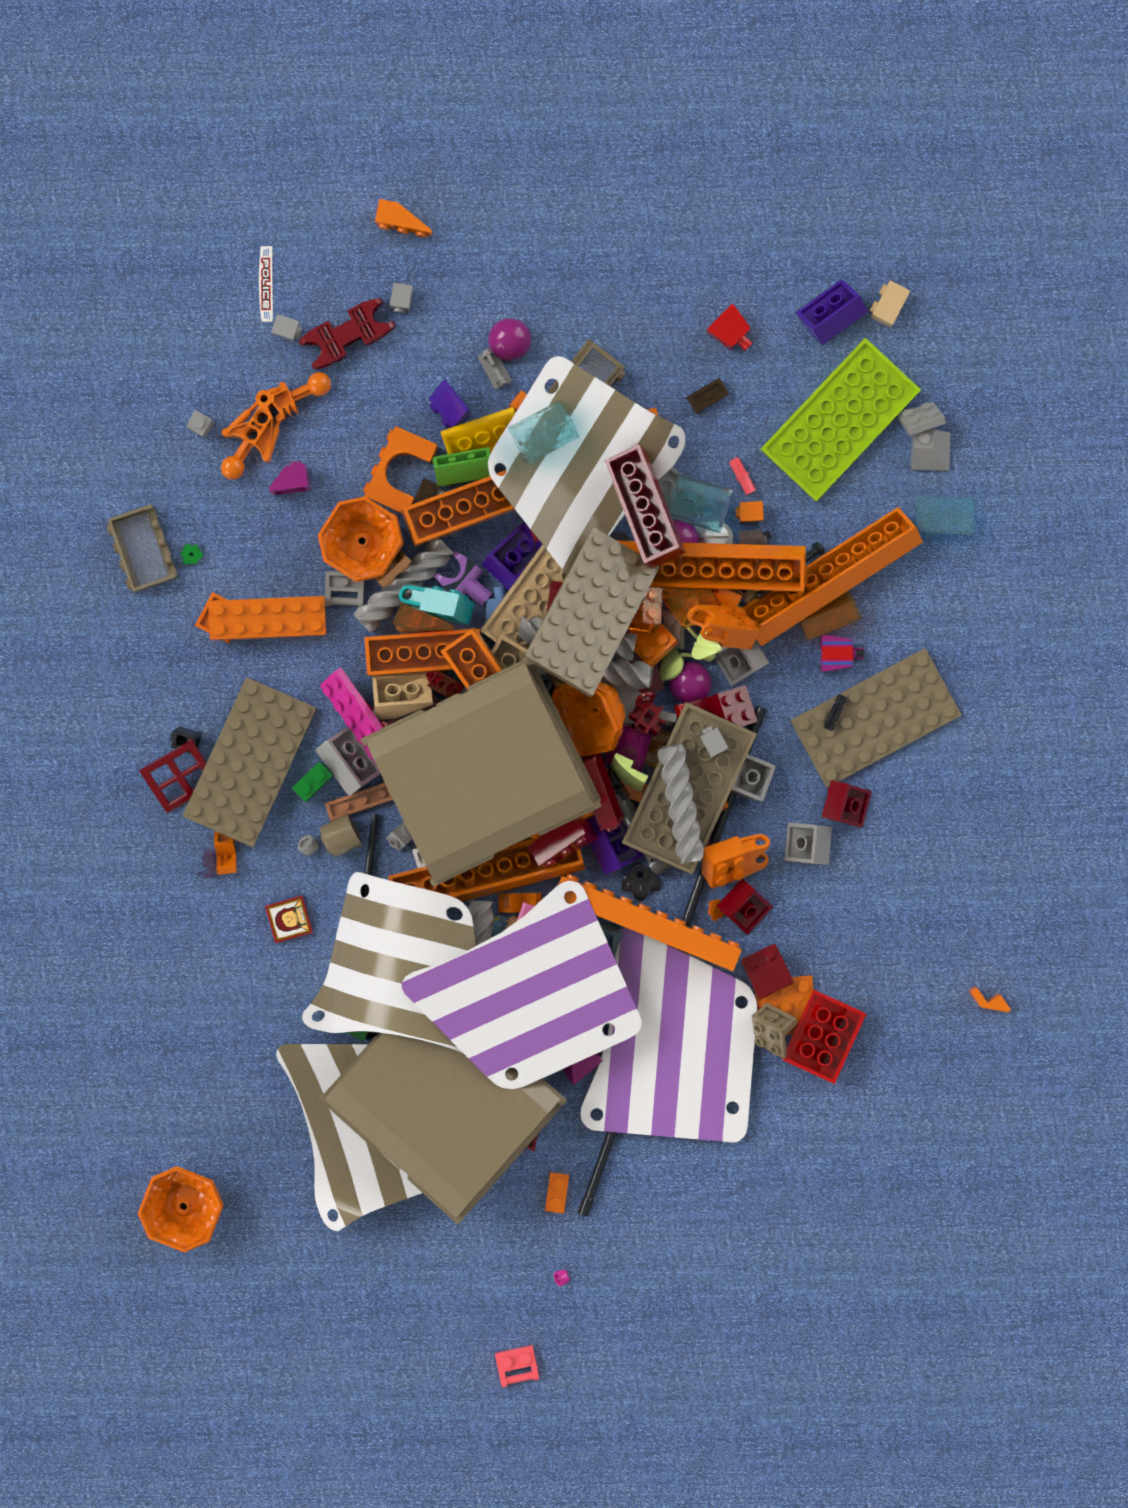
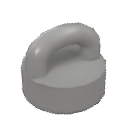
[298,835,319,856]

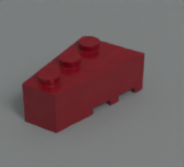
[528,816,599,868]

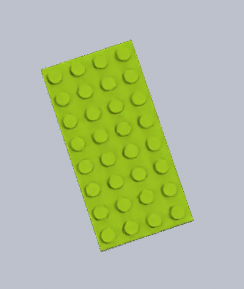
[760,338,921,502]

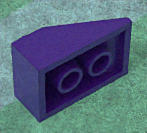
[428,379,471,429]
[481,521,542,590]

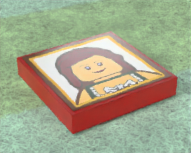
[265,896,313,943]

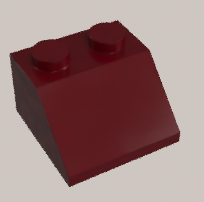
[822,780,872,828]
[716,878,773,935]
[741,943,794,1000]

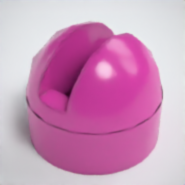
[554,1269,570,1287]

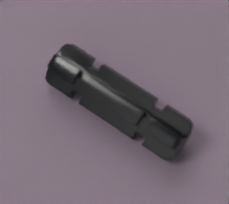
[823,694,847,731]

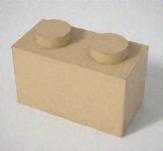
[870,280,910,328]

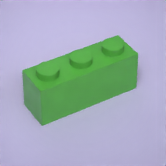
[432,447,490,487]

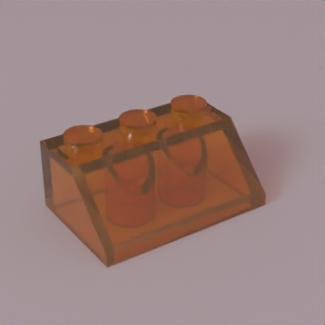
[799,590,862,641]

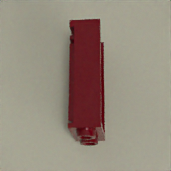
[582,753,624,832]

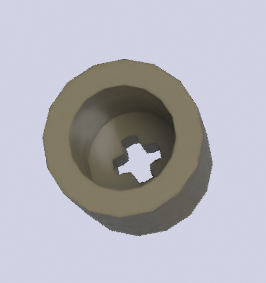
[320,814,363,858]

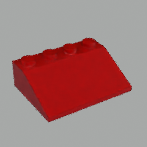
[782,989,867,1084]

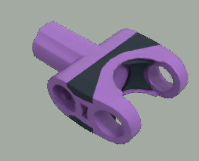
[434,551,493,606]

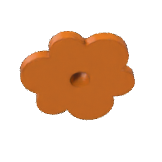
[708,899,723,921]

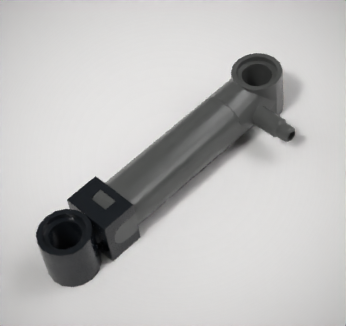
[608,769,672,875]

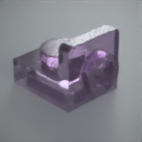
[197,849,217,879]

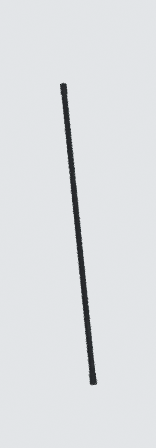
[578,706,767,1217]

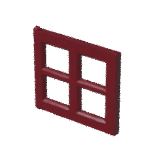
[139,739,207,813]

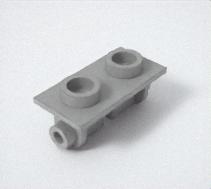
[477,349,512,390]

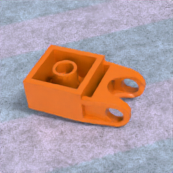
[687,605,761,650]
[701,834,770,889]

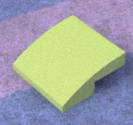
[610,753,648,792]

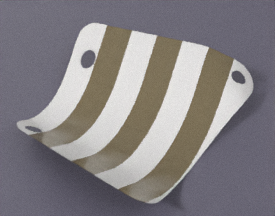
[488,356,685,575]
[302,872,476,1053]
[276,1044,422,1231]

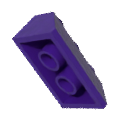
[795,279,868,345]
[588,816,644,875]

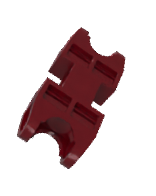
[299,298,396,370]

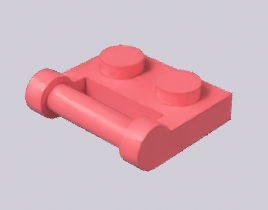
[495,1345,540,1388]

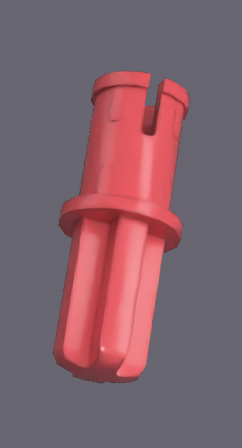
[729,457,757,495]

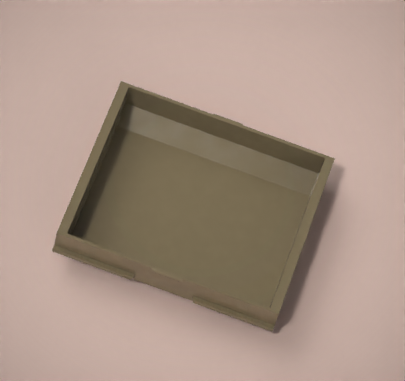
[360,659,602,887]
[318,1032,567,1225]

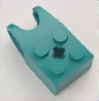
[399,585,474,625]

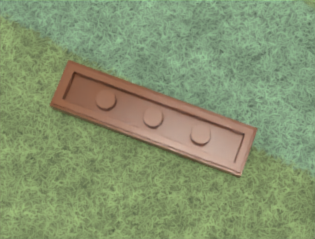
[325,783,393,821]

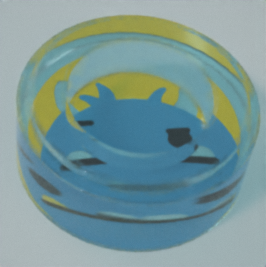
[490,915,508,935]

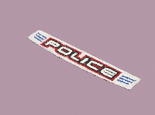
[259,246,273,322]

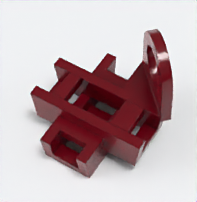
[629,692,666,736]

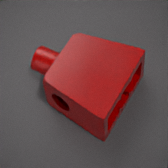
[706,303,753,351]

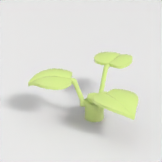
[659,599,722,682]

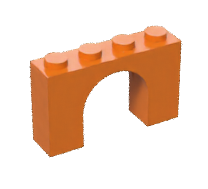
[363,426,438,514]

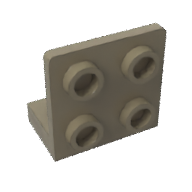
[752,1003,797,1059]

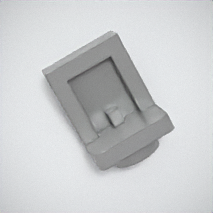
[387,821,413,851]

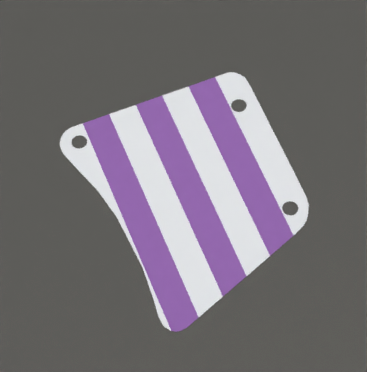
[402,881,642,1089]
[580,927,757,1143]

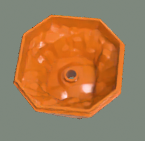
[318,496,404,582]
[551,682,625,757]
[137,1166,224,1253]

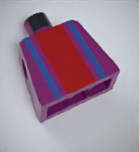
[820,635,864,672]

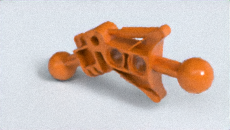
[221,372,331,480]

